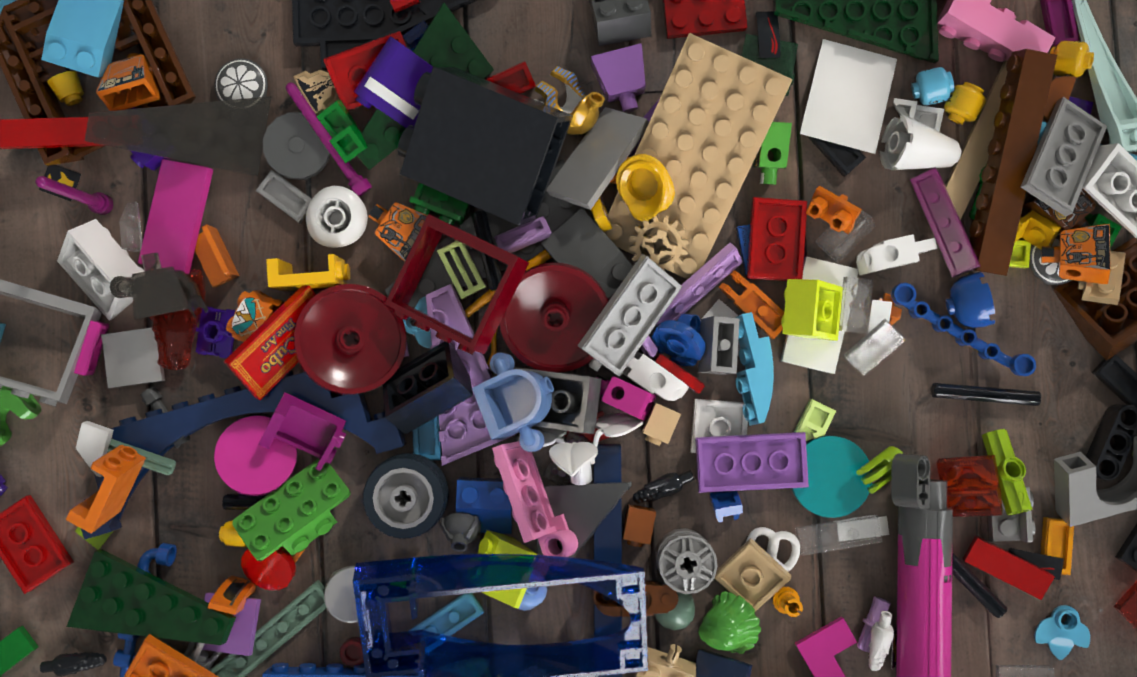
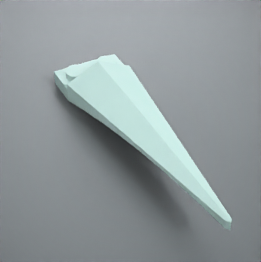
[1072,0,1137,153]

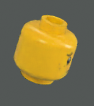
[1050,41,1094,78]
[944,82,986,125]

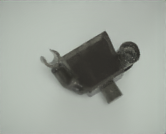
[109,252,208,319]

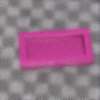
[74,320,110,376]

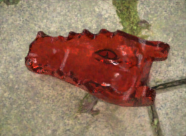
[148,269,206,370]

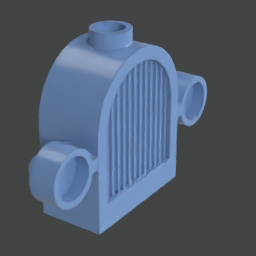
[472,352,554,452]

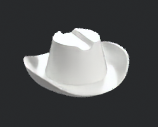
[306,186,368,248]

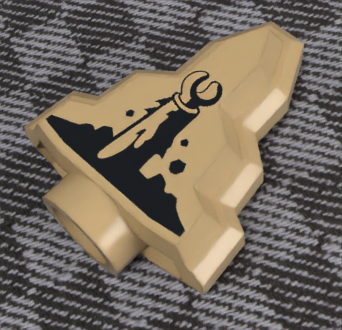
[293,70,339,115]

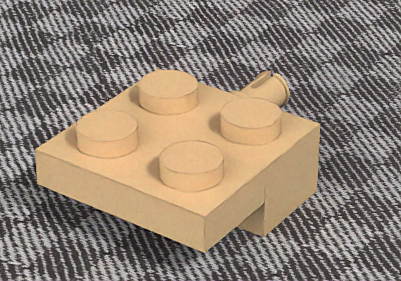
[634,644,696,677]

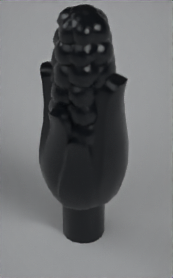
[632,470,695,504]
[40,652,107,676]

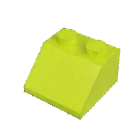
[781,279,843,341]
[466,530,540,609]

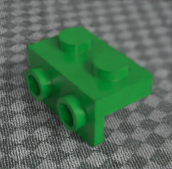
[409,183,470,226]

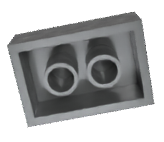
[514,367,602,434]

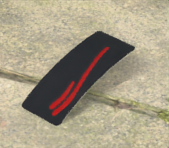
[756,11,781,58]
[1008,548,1064,580]

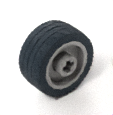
[363,453,449,539]

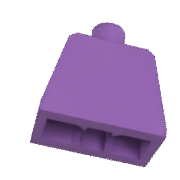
[591,43,645,113]

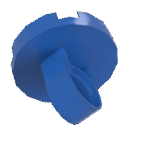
[652,313,706,366]

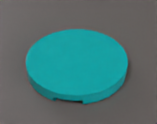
[791,436,872,518]

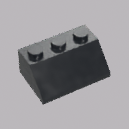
[382,341,473,434]

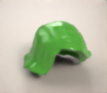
[698,591,761,654]

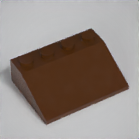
[1053,237,1137,361]

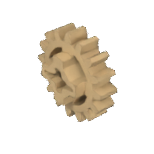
[629,215,689,272]

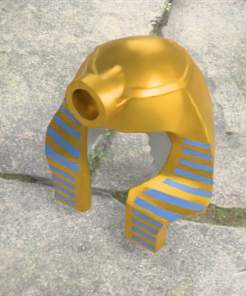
[534,66,605,135]

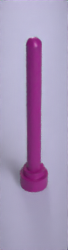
[285,82,373,197]
[35,176,113,215]

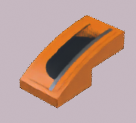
[208,575,257,615]

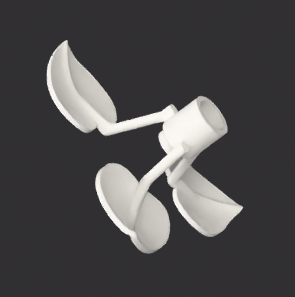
[519,413,643,485]

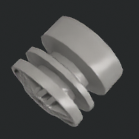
[655,528,718,594]

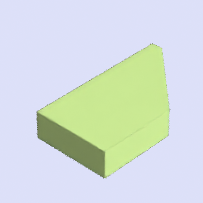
[794,399,836,441]

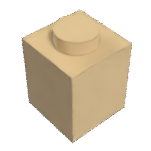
[641,402,681,446]

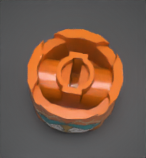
[226,290,284,342]

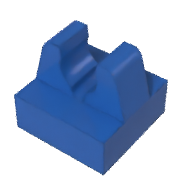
[710,491,743,523]

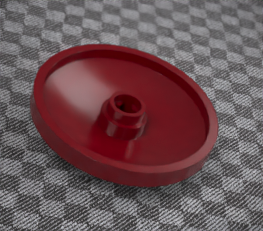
[500,263,608,373]
[293,284,407,395]

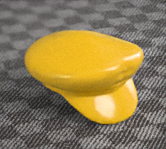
[616,154,675,221]

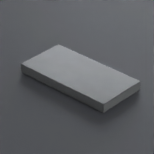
[1021,97,1107,217]
[547,107,649,210]
[578,254,683,377]

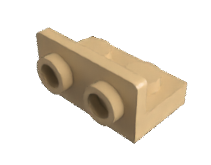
[1078,251,1126,305]

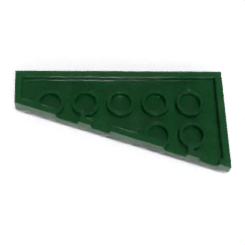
[773,0,939,64]
[357,3,494,170]
[66,549,236,645]

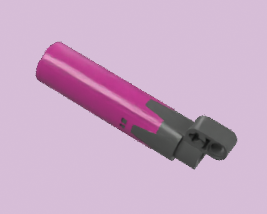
[891,453,953,677]

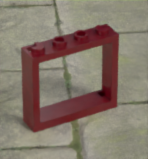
[385,214,529,355]

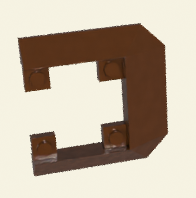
[0,0,196,166]

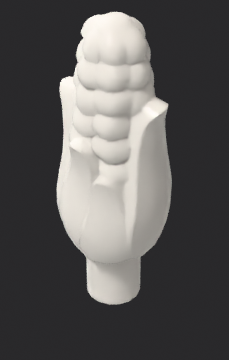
[868,611,894,671]

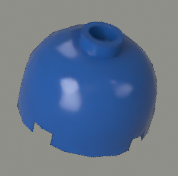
[945,271,995,328]

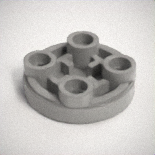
[324,566,380,623]

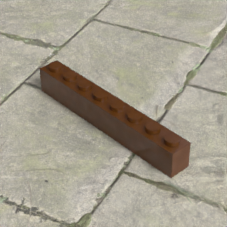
[969,49,1057,276]

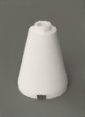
[880,115,961,170]

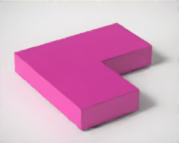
[795,616,857,677]

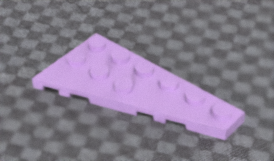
[426,284,516,466]

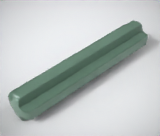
[107,439,176,475]

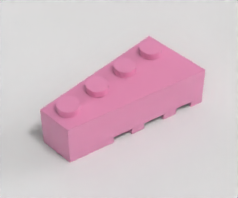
[937,0,1056,62]

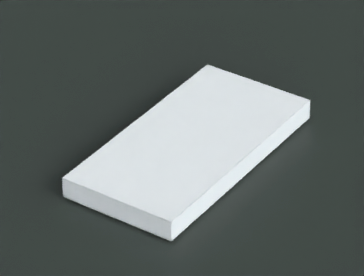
[780,257,858,374]

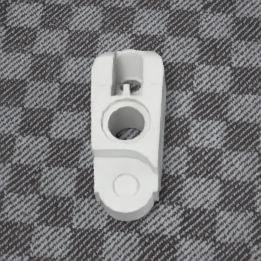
[856,234,938,276]
[622,351,689,401]

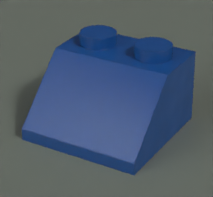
[456,477,513,534]

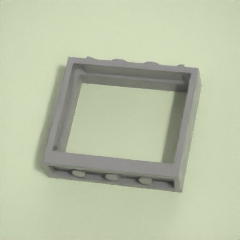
[0,279,102,407]

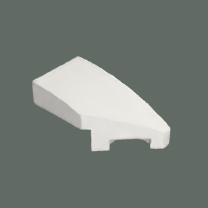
[893,98,944,132]
[76,421,114,477]

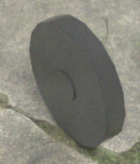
[263,112,331,180]

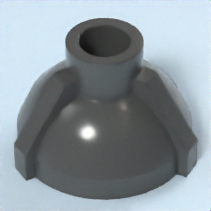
[440,512,481,552]

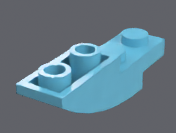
[736,312,774,426]

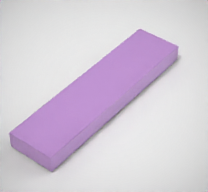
[656,243,743,326]

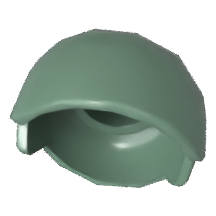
[655,591,695,631]

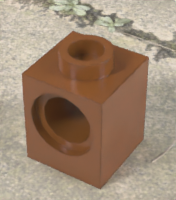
[622,504,656,547]

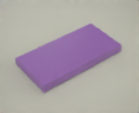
[695,432,809,493]

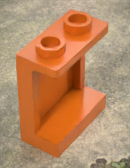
[66,445,146,534]

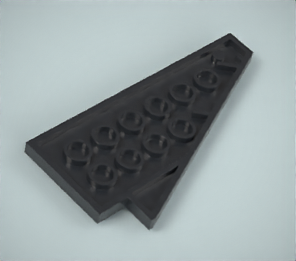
[292,0,477,70]

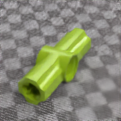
[981,429,1033,515]

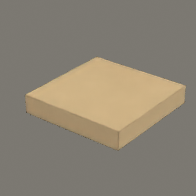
[714,538,791,612]

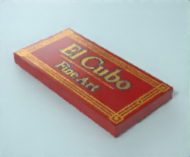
[223,285,316,400]

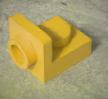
[1015,210,1061,250]

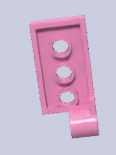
[492,441,578,562]

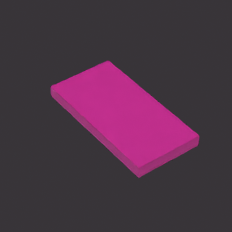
[138,159,213,274]

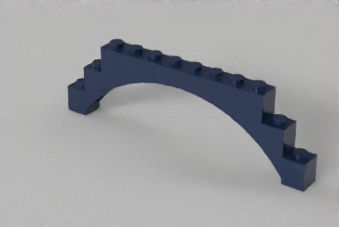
[81,371,407,540]

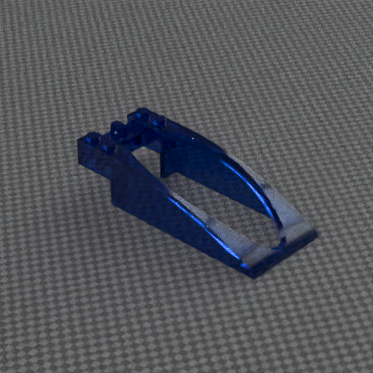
[352,554,648,677]

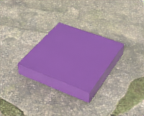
[197,592,261,656]

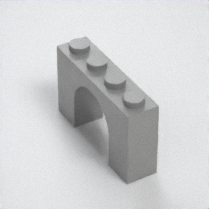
[1054,436,1137,527]

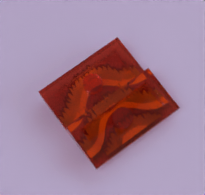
[936,455,1003,517]

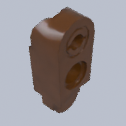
[591,578,678,617]

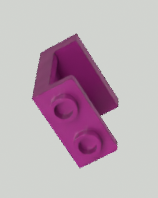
[258,392,346,471]

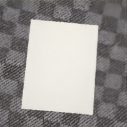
[800,39,897,154]

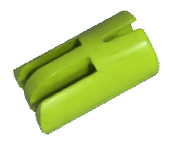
[856,446,903,494]

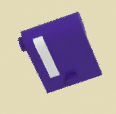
[354,36,433,128]

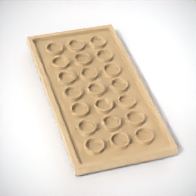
[604,33,793,279]

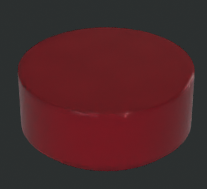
[340,637,369,667]

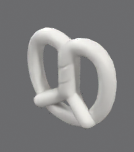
[746,527,800,572]

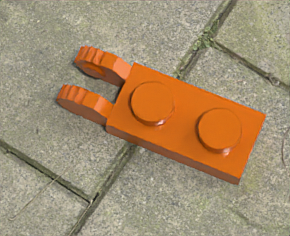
[719,271,784,340]

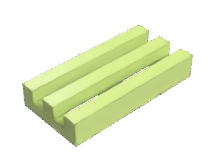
[437,241,486,300]

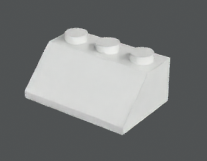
[1083,143,1137,239]
[57,219,149,321]

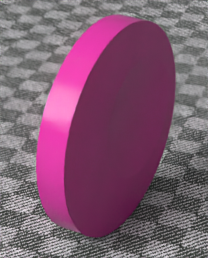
[214,416,297,496]

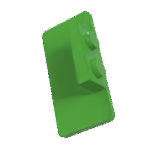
[232,458,351,561]

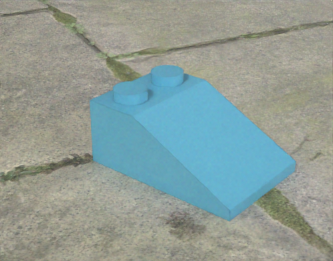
[41,0,124,78]

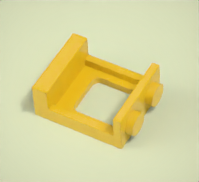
[266,254,350,292]

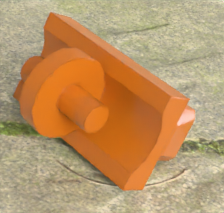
[807,186,862,234]

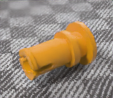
[773,586,803,617]

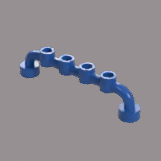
[891,283,1036,376]
[113,543,177,677]

